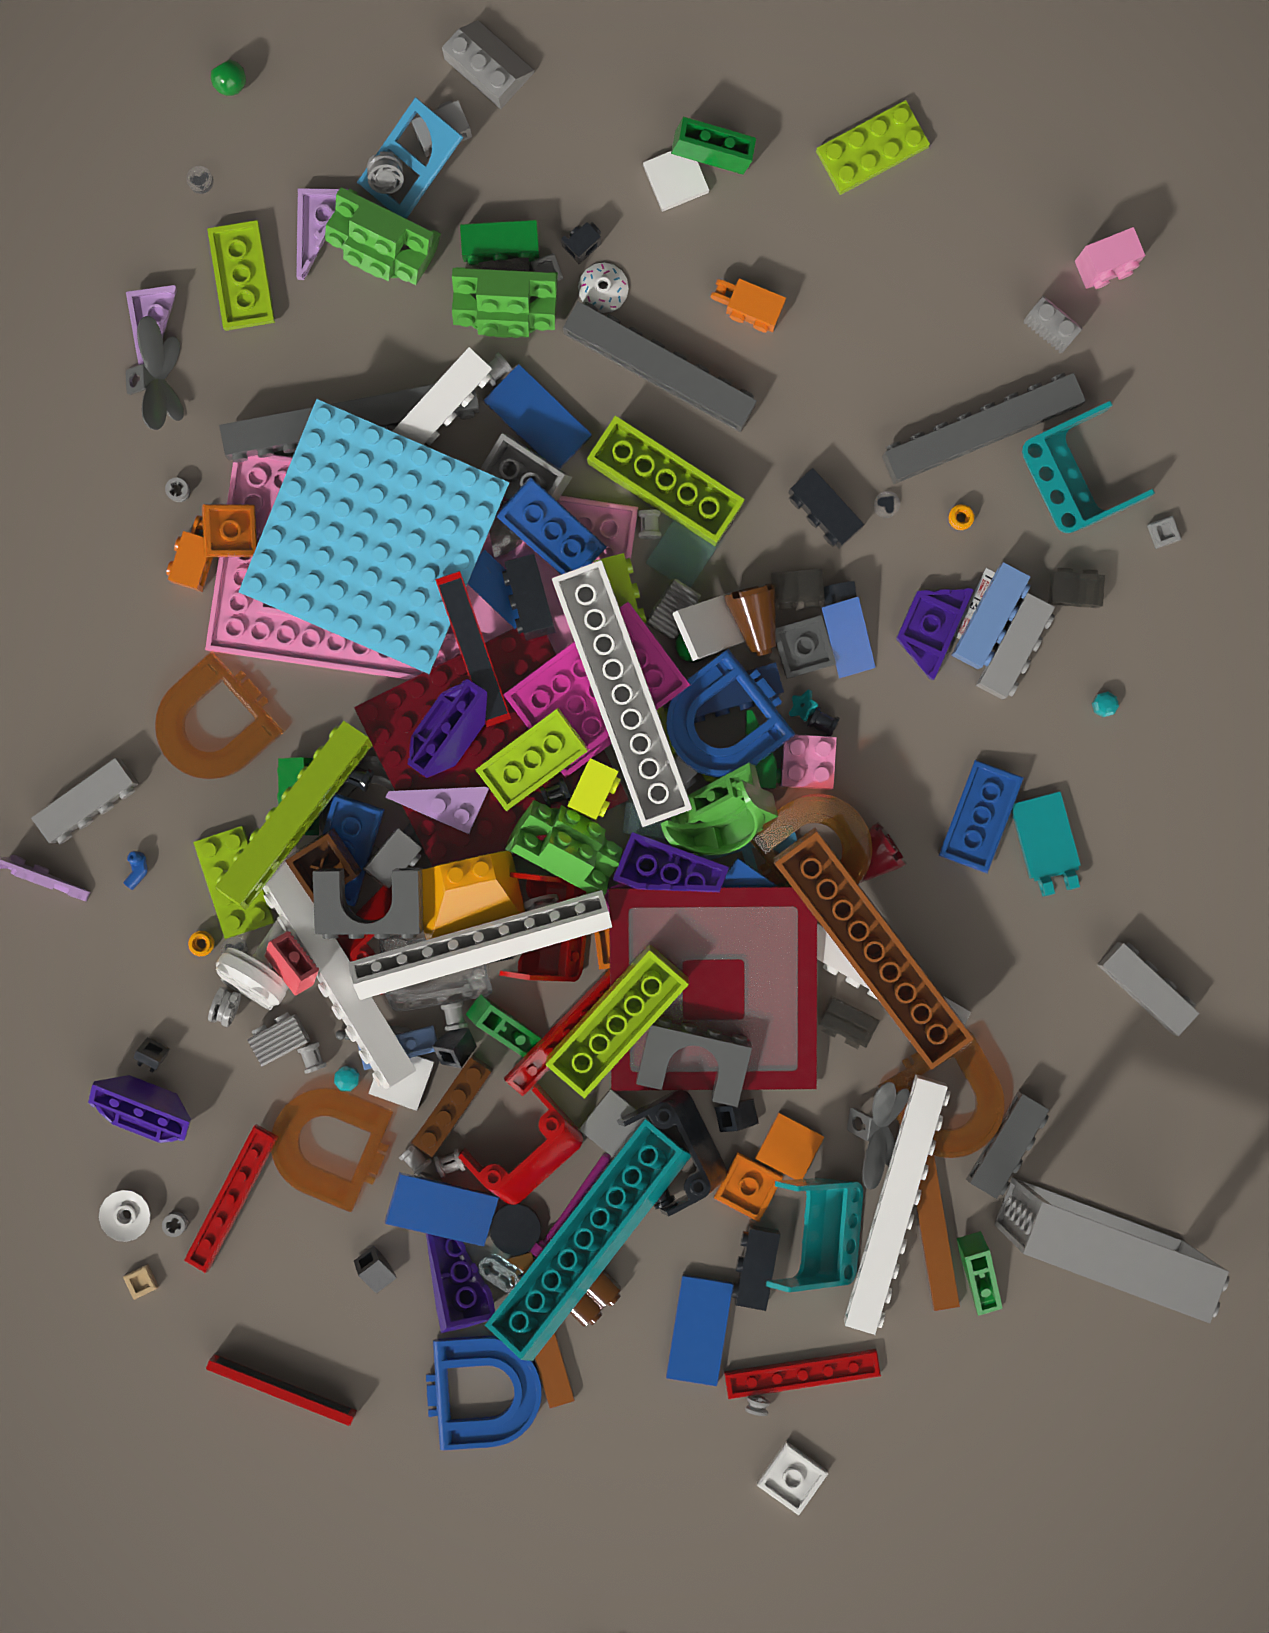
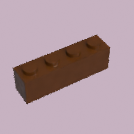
[411,1055,493,1157]

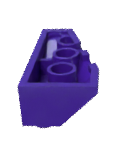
[613,832,729,892]
[426,1233,495,1333]

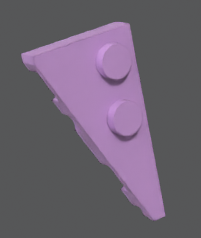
[297,189,347,280]
[126,285,177,365]
[386,787,489,834]
[0,854,90,901]

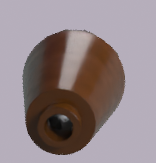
[724,583,776,656]

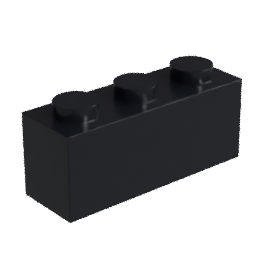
[788,468,865,549]
[502,554,556,641]
[731,1224,781,1311]

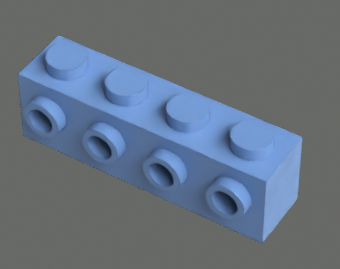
[951,562,1031,669]

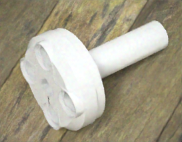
[216,920,289,1010]

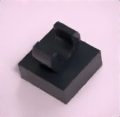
[134,1037,170,1073]

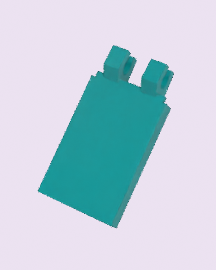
[1011,791,1081,897]

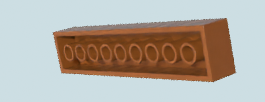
[773,827,974,1070]

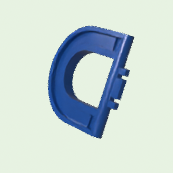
[667,649,795,777]
[426,1336,542,1450]

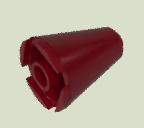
[840,822,907,884]

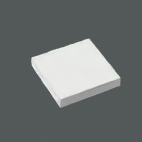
[643,151,709,212]
[368,1056,435,1111]
[757,1441,829,1515]

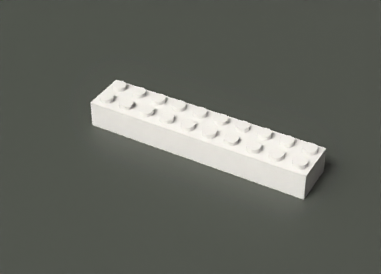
[552,560,692,827]

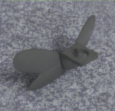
[126,316,184,430]
[847,1082,910,1190]

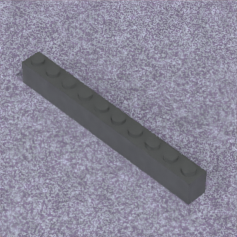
[219,384,479,463]

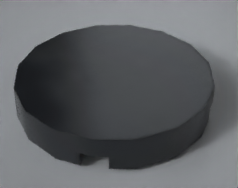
[490,1203,541,1255]

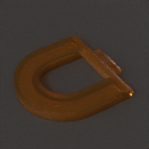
[155,652,284,779]
[750,794,872,887]
[877,1033,1005,1158]
[271,1088,393,1212]

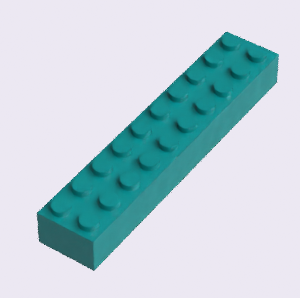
[485,1119,692,1361]

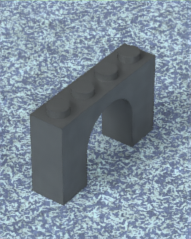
[313,868,424,939]
[636,1017,752,1107]

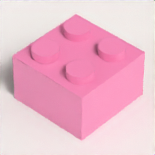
[1075,227,1145,289]
[780,735,837,790]

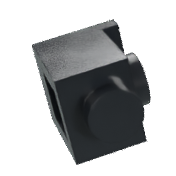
[561,222,601,264]

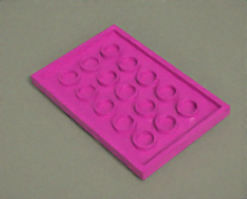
[504,602,690,778]

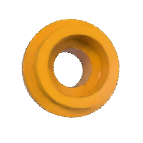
[948,504,974,530]
[188,931,215,957]

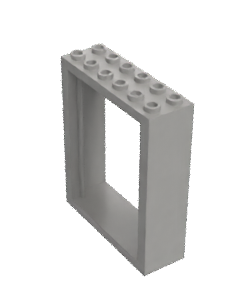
[995,1177,1229,1323]

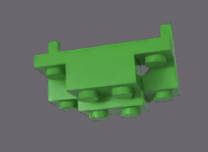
[325,187,441,285]
[452,267,558,338]
[661,763,778,857]
[505,800,623,895]

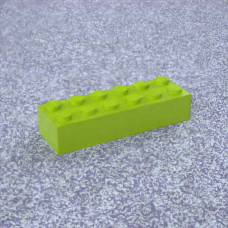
[587,415,745,547]
[545,944,689,1099]

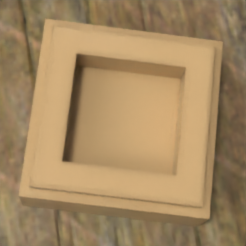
[123,1264,159,1300]

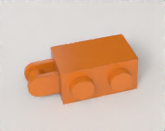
[710,278,786,333]
[167,515,213,592]

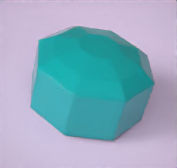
[1092,692,1119,717]
[334,1066,360,1091]

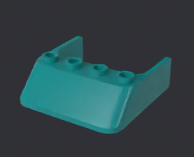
[1022,401,1155,534]
[766,1178,863,1292]

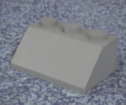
[442,20,535,109]
[480,433,572,500]

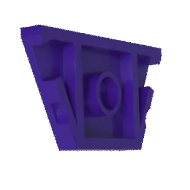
[896,588,973,680]

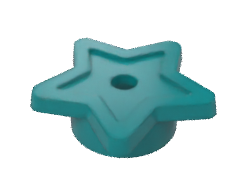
[789,689,818,721]

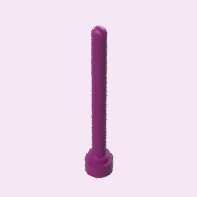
[530,1153,611,1257]

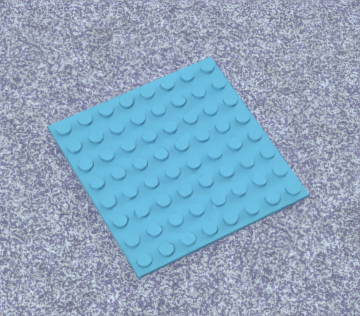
[239,399,510,674]

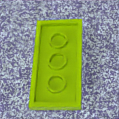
[816,100,930,195]
[207,220,275,331]
[476,708,589,811]
[193,826,275,939]

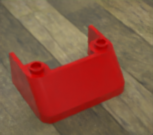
[499,872,587,982]
[336,885,392,995]
[458,1083,583,1205]

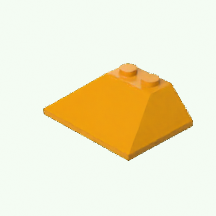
[422,851,525,940]

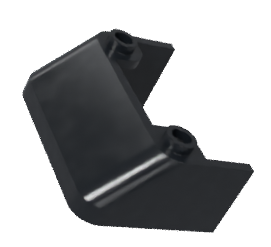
[617,1090,727,1217]

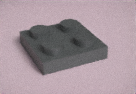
[776,615,836,679]

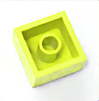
[568,758,621,820]

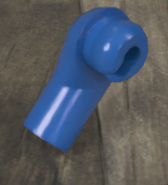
[123,851,148,890]

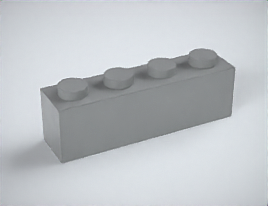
[976,593,1055,700]
[31,758,139,844]
[1097,942,1200,1036]

